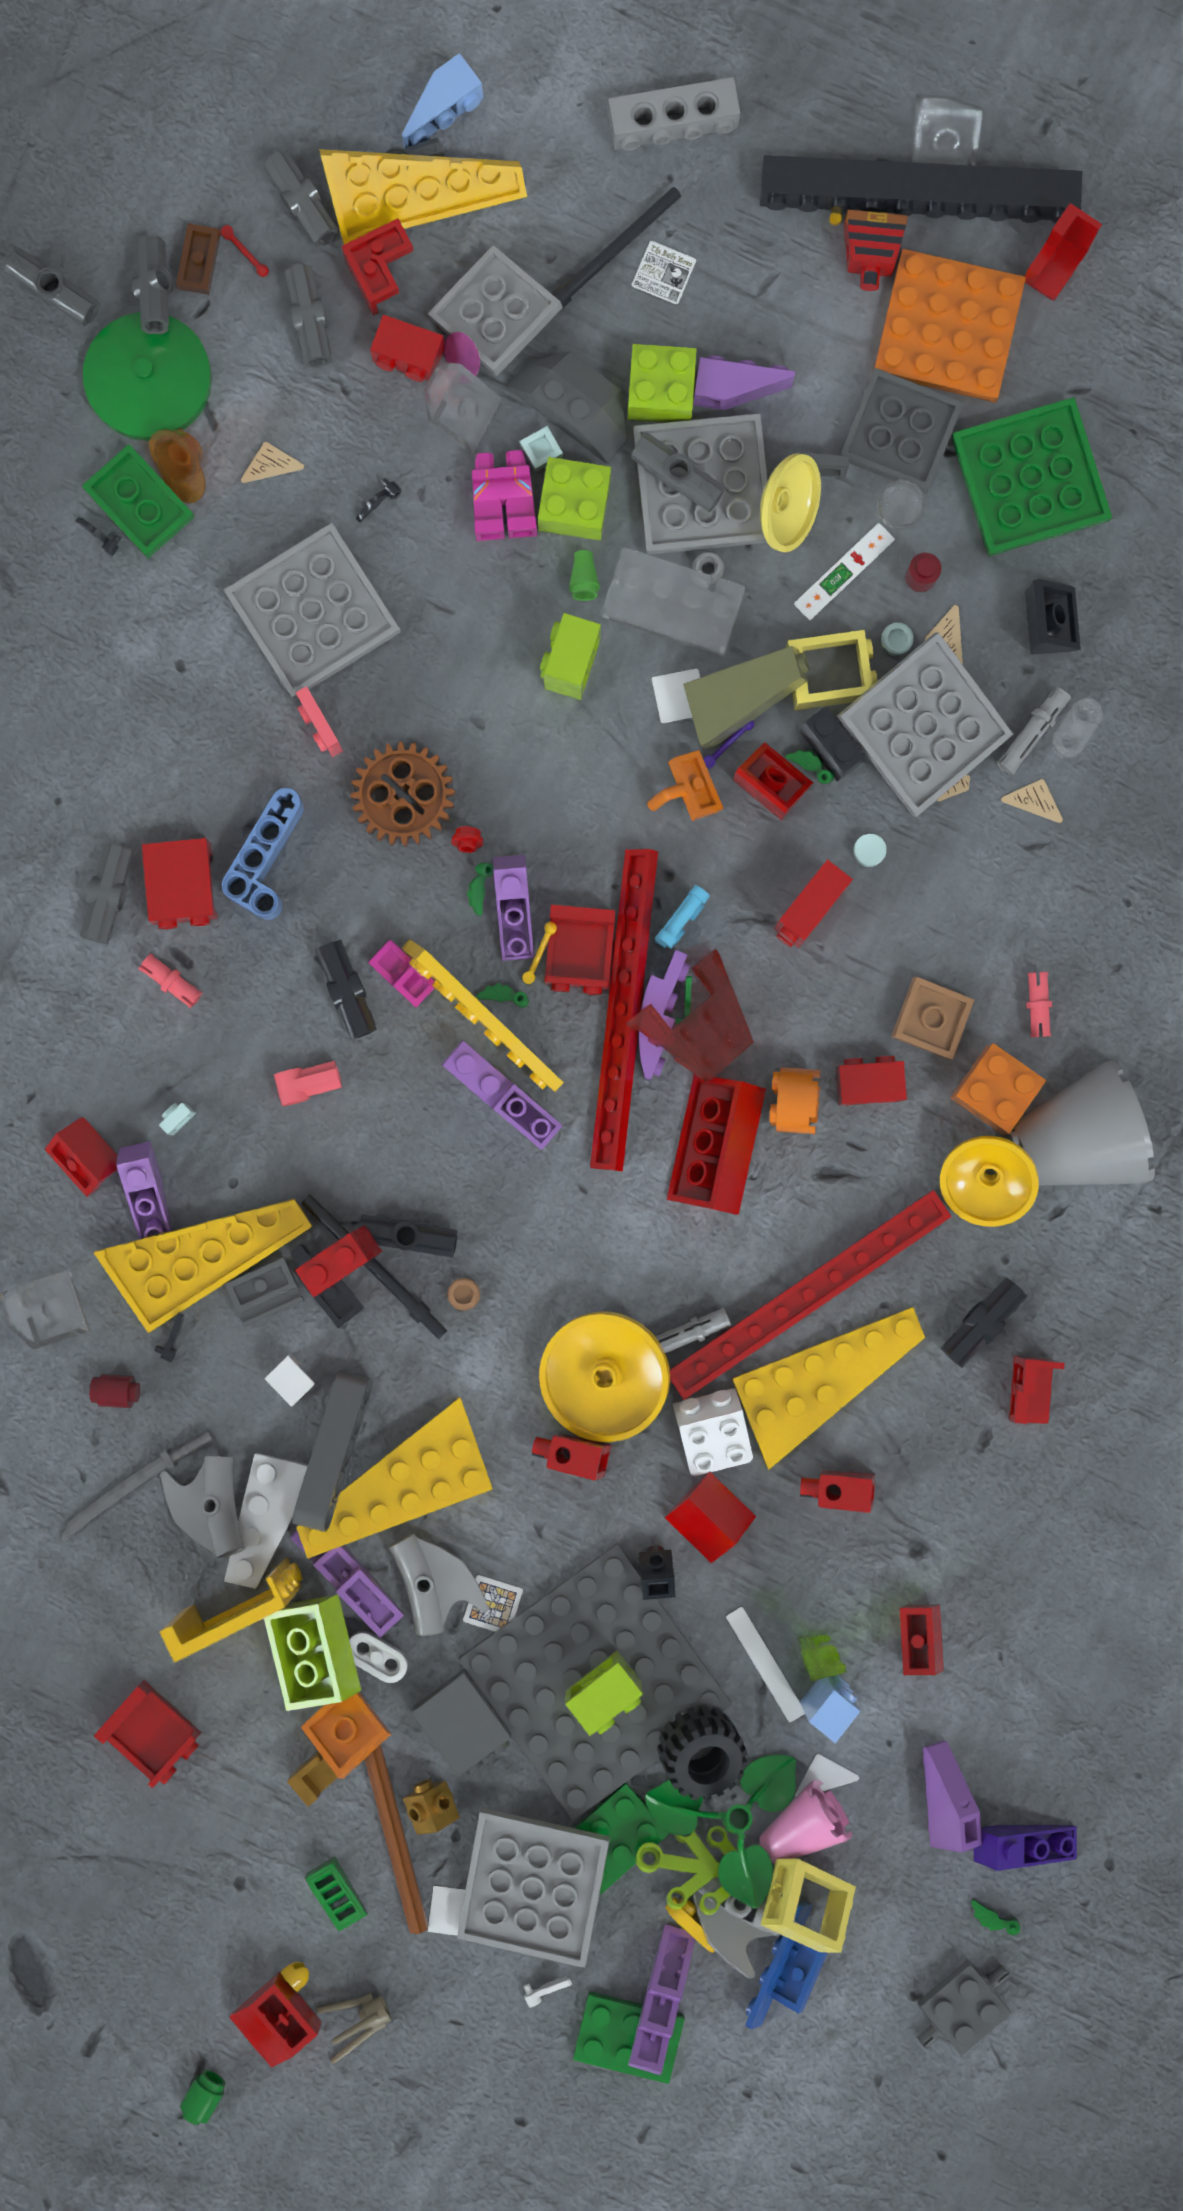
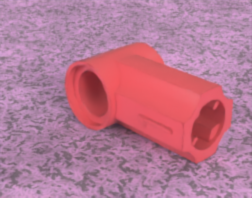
[273,1061,342,1106]

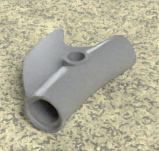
[160,1456,245,1559]
[389,1533,489,1636]
[693,1874,780,1979]

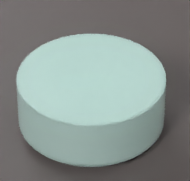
[880,623,914,657]
[853,834,886,867]

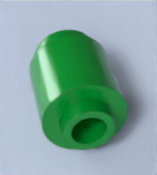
[180,2070,226,2125]

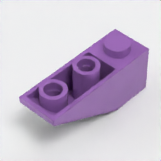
[693,355,795,410]
[493,855,534,961]
[116,1141,172,1239]
[923,1741,982,1852]

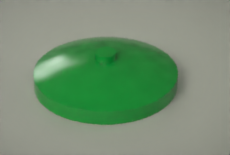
[83,312,212,441]

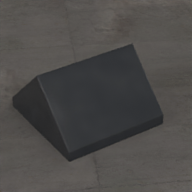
[1025,579,1081,655]

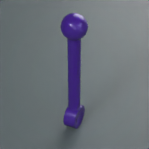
[703,720,754,769]

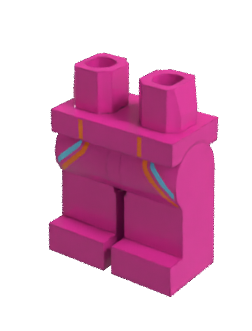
[472,450,537,541]

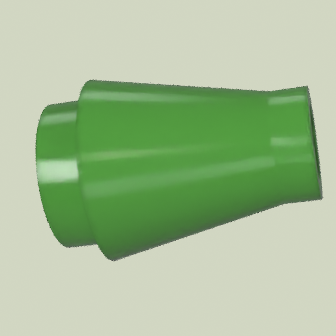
[569,550,600,601]

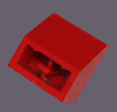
[229,1971,322,2068]

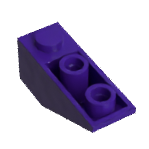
[973,1824,1077,1871]

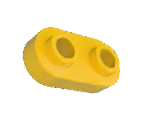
[665,1896,715,1953]

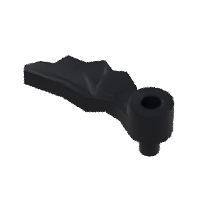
[356,478,402,523]
[75,517,121,556]
[154,1312,184,1363]

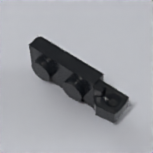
[290,1244,365,1328]

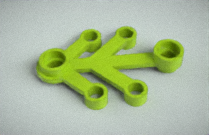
[635,1826,737,1915]

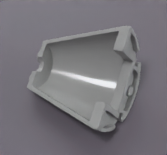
[1008,1060,1155,1186]

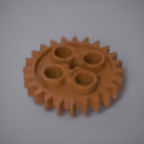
[350,741,455,847]

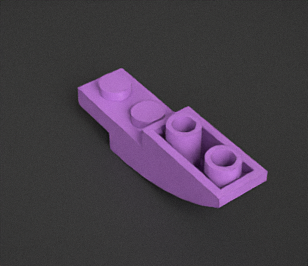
[639,950,690,1081]
[441,1040,563,1150]

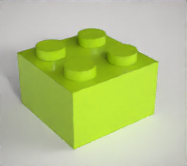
[627,344,697,423]
[538,457,611,541]
[540,613,601,700]
[565,1650,643,1736]

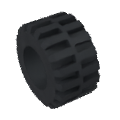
[658,1706,748,1800]

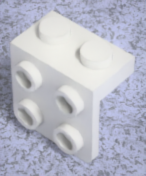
[673,1388,753,1476]

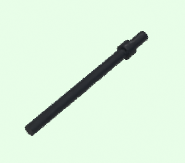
[551,187,681,309]
[301,1194,448,1340]

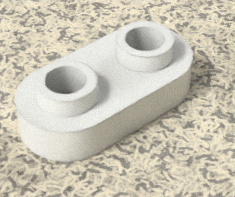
[349,1631,408,1683]

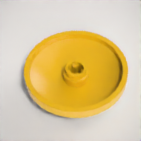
[539,1311,670,1442]

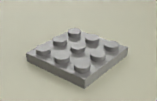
[428,245,562,377]

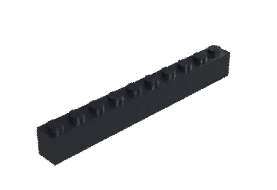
[760,155,1083,224]

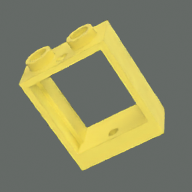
[786,630,878,711]
[761,1859,856,1953]

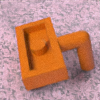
[647,750,724,821]

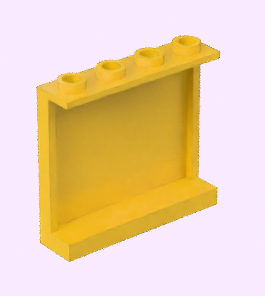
[160,1557,303,1663]

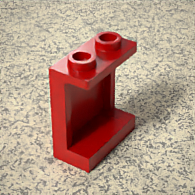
[142,838,218,930]
[544,905,615,995]
[94,1680,201,1788]

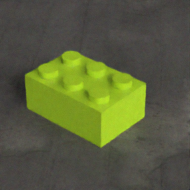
[264,1594,362,1711]

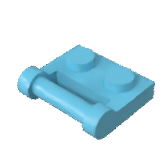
[654,885,710,950]

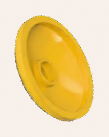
[940,1136,1039,1227]

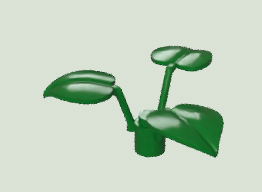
[645,1755,796,1909]

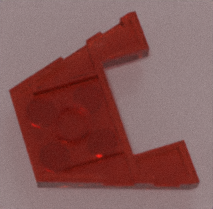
[626,949,754,1082]

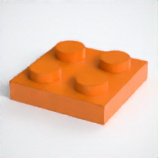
[301,1692,391,1779]

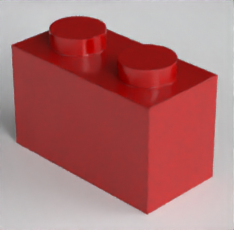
[370,315,445,382]
[836,1056,907,1106]
[900,1604,944,1675]

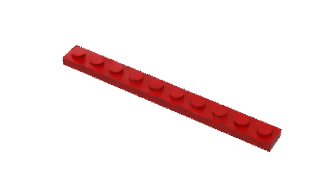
[590,849,658,1172]
[669,1190,952,1400]

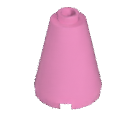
[759,1779,852,1864]

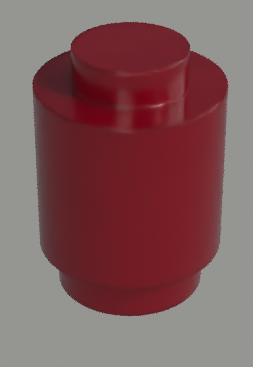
[905,552,942,592]
[89,1374,140,1408]

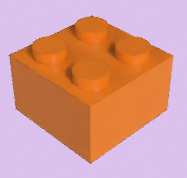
[950,1043,1047,1135]

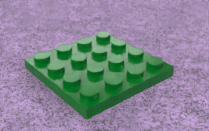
[951,397,1112,557]

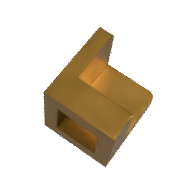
[287,1752,338,1807]

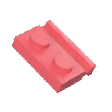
[295,686,343,757]

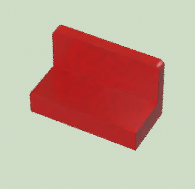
[44,1117,118,1197]

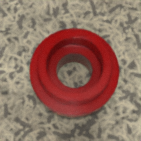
[451,826,484,853]

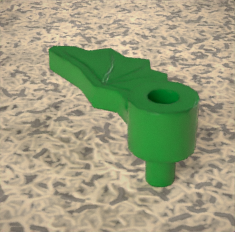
[786,749,834,784]
[466,862,494,916]
[675,976,696,1028]
[476,983,529,1008]
[972,1898,1020,1935]

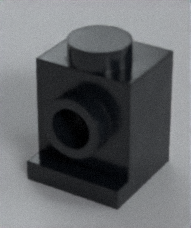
[639,1545,676,1600]

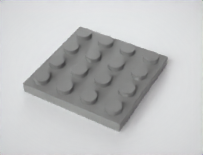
[633,413,768,555]
[224,523,401,700]
[837,633,1013,817]
[457,1808,610,1968]

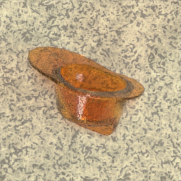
[149,429,206,503]

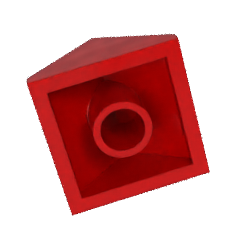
[733,742,814,821]
[664,1471,756,1564]

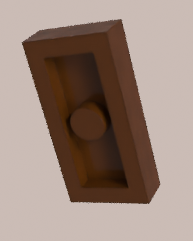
[176,223,221,295]

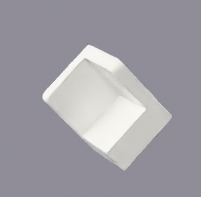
[264,1354,314,1407]

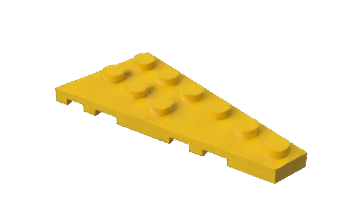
[319,149,527,244]
[401,939,564,1092]
[93,1198,313,1333]
[732,1307,925,1470]
[296,1397,493,1559]

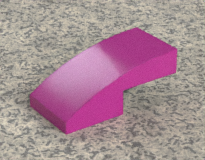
[368,939,435,1008]

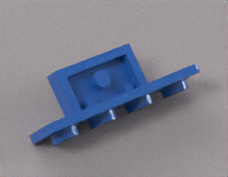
[745,1901,828,2029]

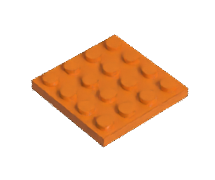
[874,249,1026,403]

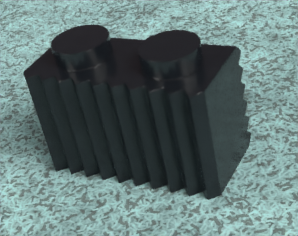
[799,707,865,782]

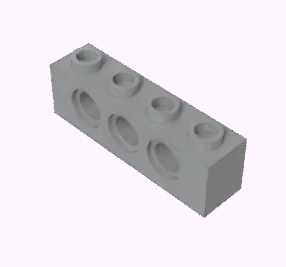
[608,77,741,150]

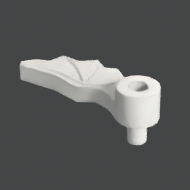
[523,1976,572,2008]

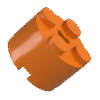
[769,1067,821,1135]

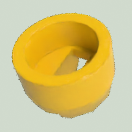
[281,1961,310,1992]

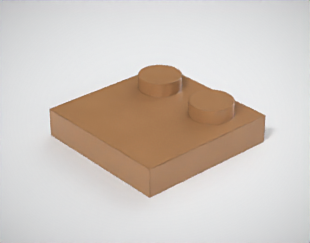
[891,977,974,1060]

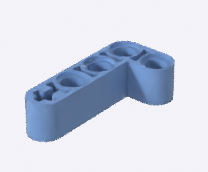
[222,788,304,920]

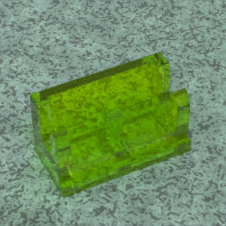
[797,1634,847,1681]

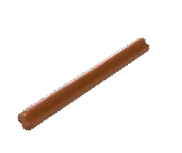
[365,1744,428,1934]

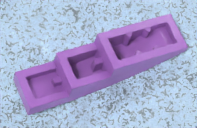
[291,1530,404,1637]
[628,1924,695,2075]

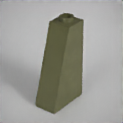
[683,646,809,749]

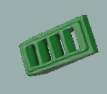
[304,1856,368,1932]

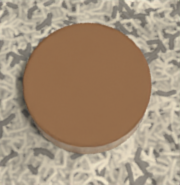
[448,1278,480,1310]

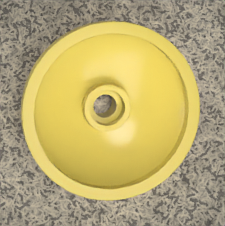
[760,453,821,552]

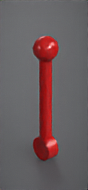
[221,225,269,277]

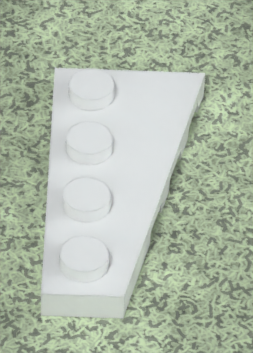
[224,1452,308,1589]

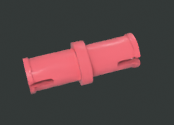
[138,954,203,1009]
[1026,972,1053,1037]

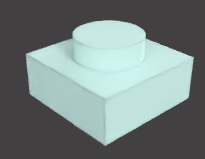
[520,426,563,473]
[159,1102,196,1135]

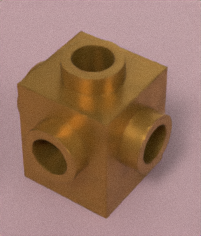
[403,1779,460,1835]

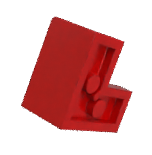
[1024,203,1102,301]
[341,218,414,316]
[1009,1356,1065,1424]

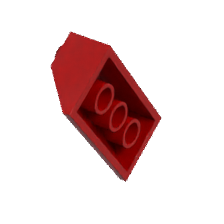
[666,1074,766,1215]

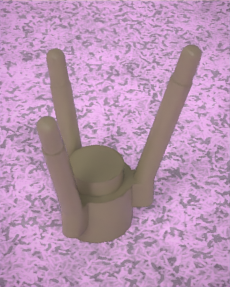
[316,1992,392,2064]

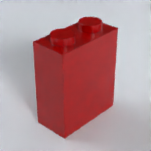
[774,859,853,948]
[295,1225,383,1298]

